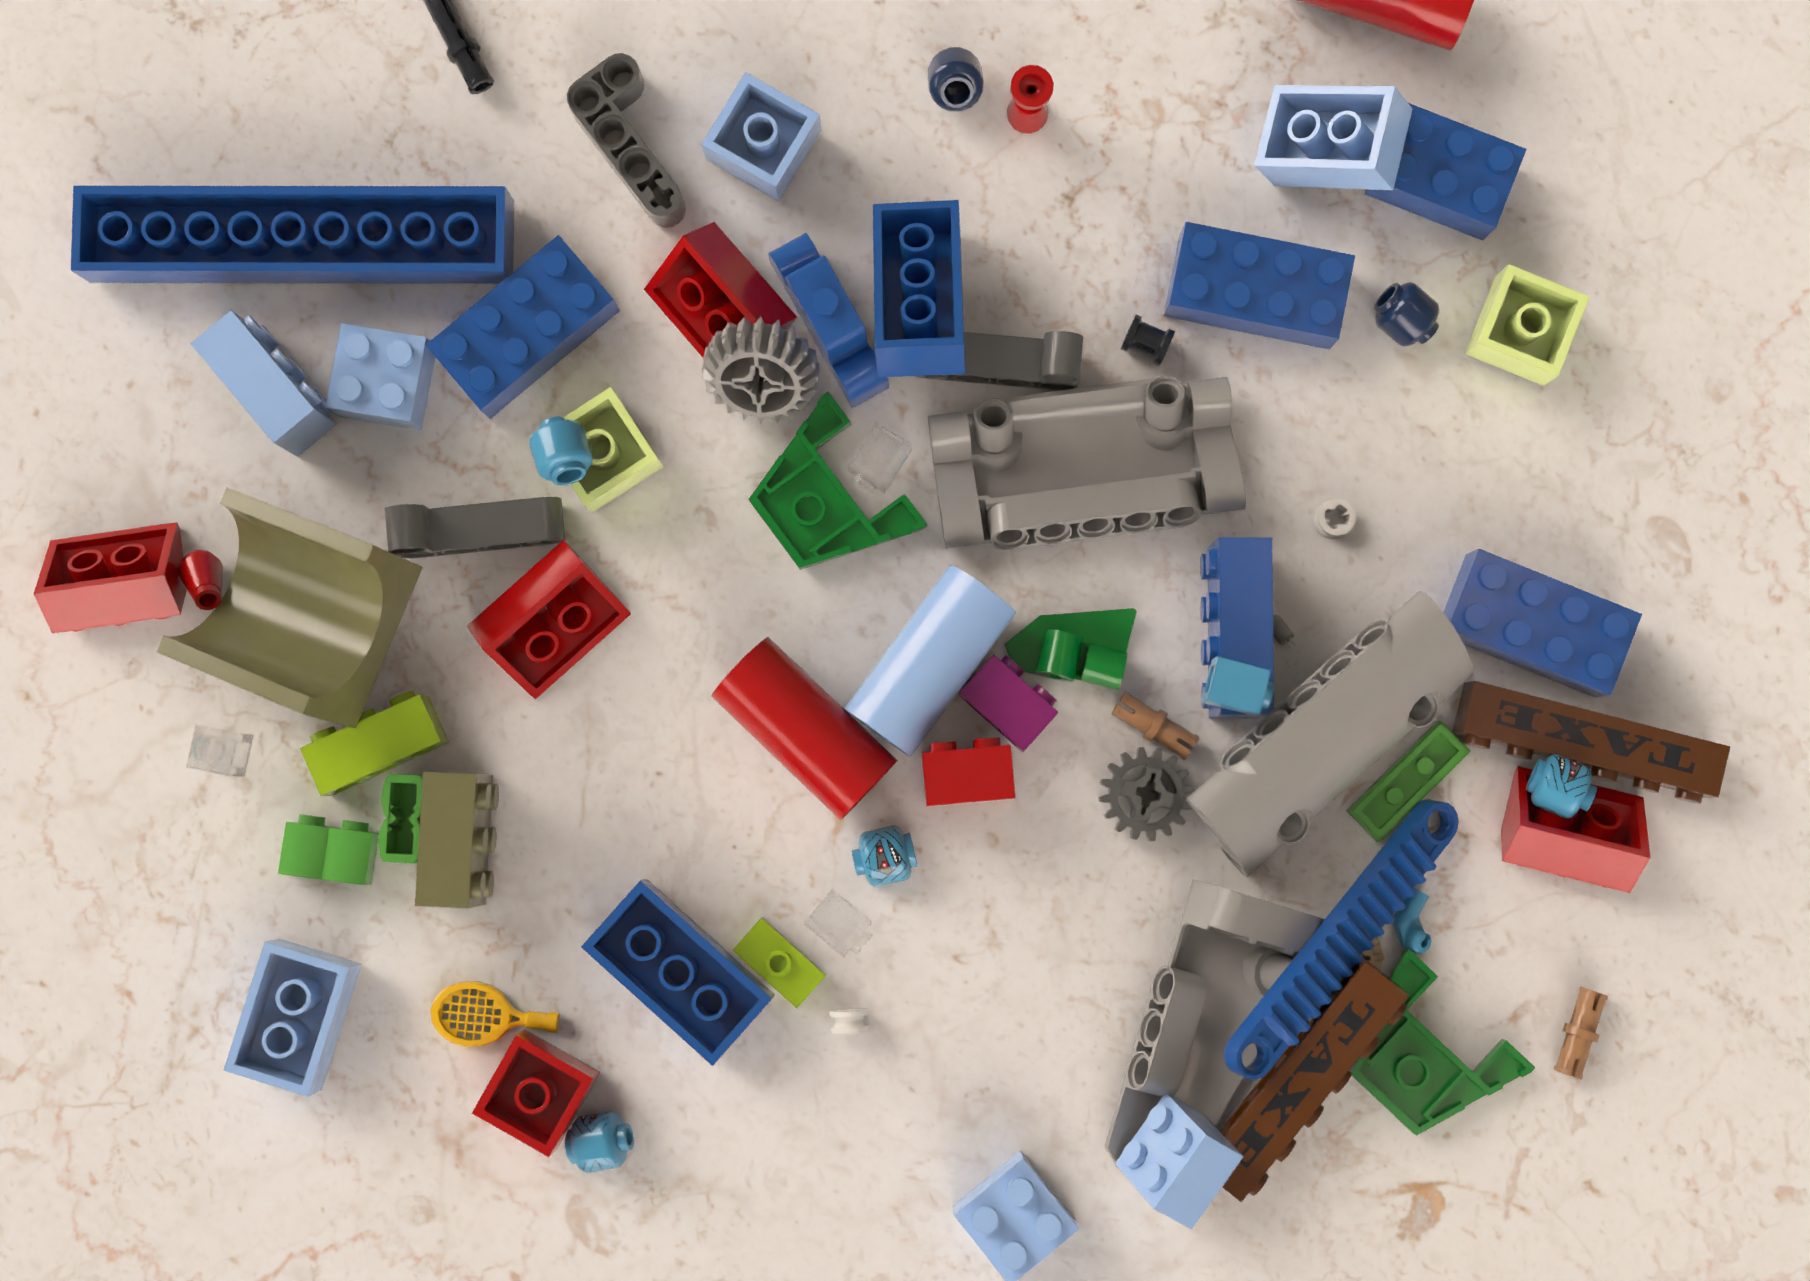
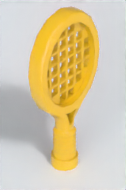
[430,981,560,1047]

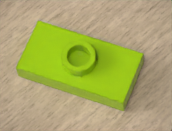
[732,917,826,1009]

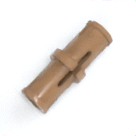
[1111,691,1199,760]
[1553,987,1608,1079]

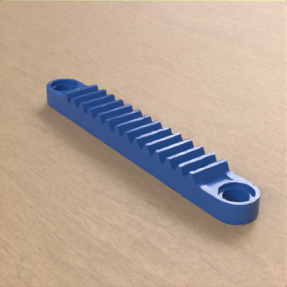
[1224,799,1459,1080]

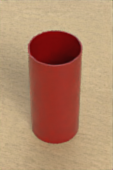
[1297,0,1474,51]
[711,637,898,821]

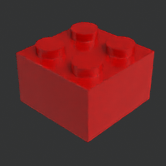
[921,737,1016,806]
[471,1030,600,1157]

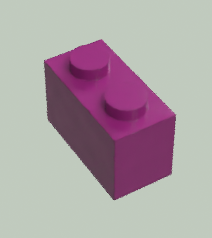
[958,654,1059,752]

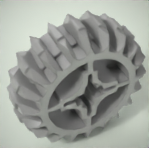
[702,317,820,423]

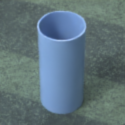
[844,565,1016,758]

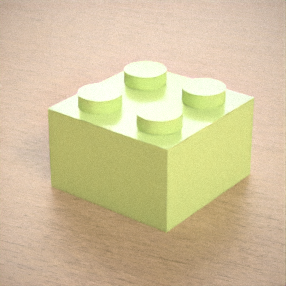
[1464,264,1590,386]
[563,387,664,513]

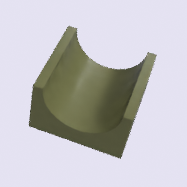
[157,488,423,729]

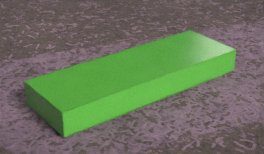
[1346,720,1471,842]

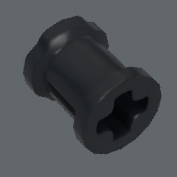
[1120,314,1175,366]

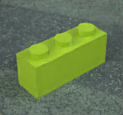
[300,691,450,796]

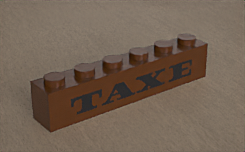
[1452,681,1731,804]
[1219,956,1409,1202]

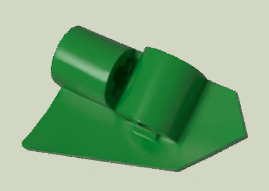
[1004,608,1137,690]

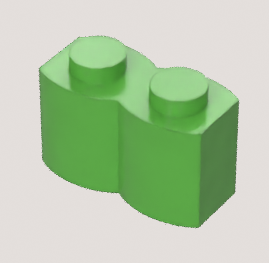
[378,773,423,864]
[278,814,379,885]

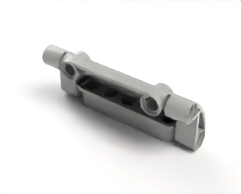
[928,376,1246,550]
[1186,591,1473,878]

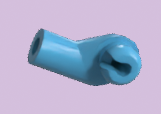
[1393,888,1431,954]

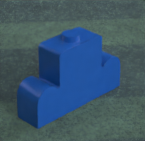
[768,233,889,408]

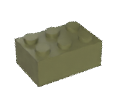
[415,771,499,908]

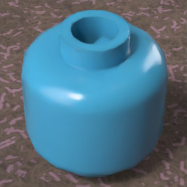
[529,417,593,485]

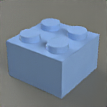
[701,72,822,201]
[325,323,435,430]
[1115,1094,1244,1230]
[953,1150,1079,1281]

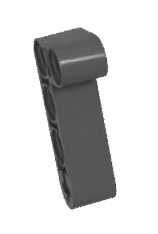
[567,53,686,228]
[915,331,1084,390]
[384,497,565,559]

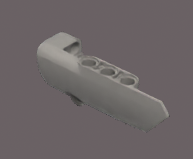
[1104,879,1325,1168]

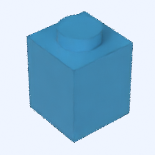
[1201,656,1274,716]

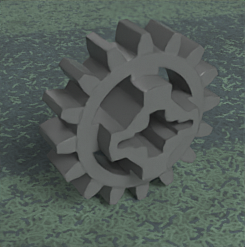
[1098,747,1194,841]

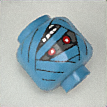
[1526,754,1597,819]
[852,825,918,887]
[565,1111,634,1173]

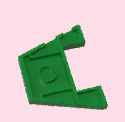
[748,391,928,570]
[1349,949,1536,1136]

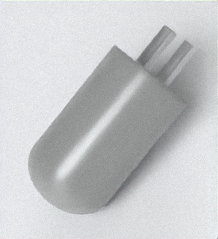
[1273,615,1296,649]

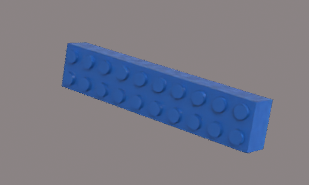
[71,186,514,284]

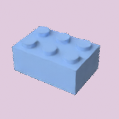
[1255,85,1413,190]
[190,310,337,457]
[223,939,362,1097]

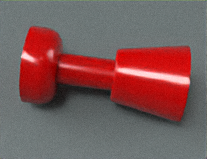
[1007,65,1054,134]

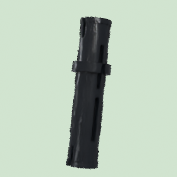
[423,0,494,94]

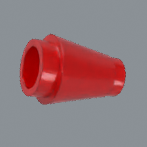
[178,550,223,610]

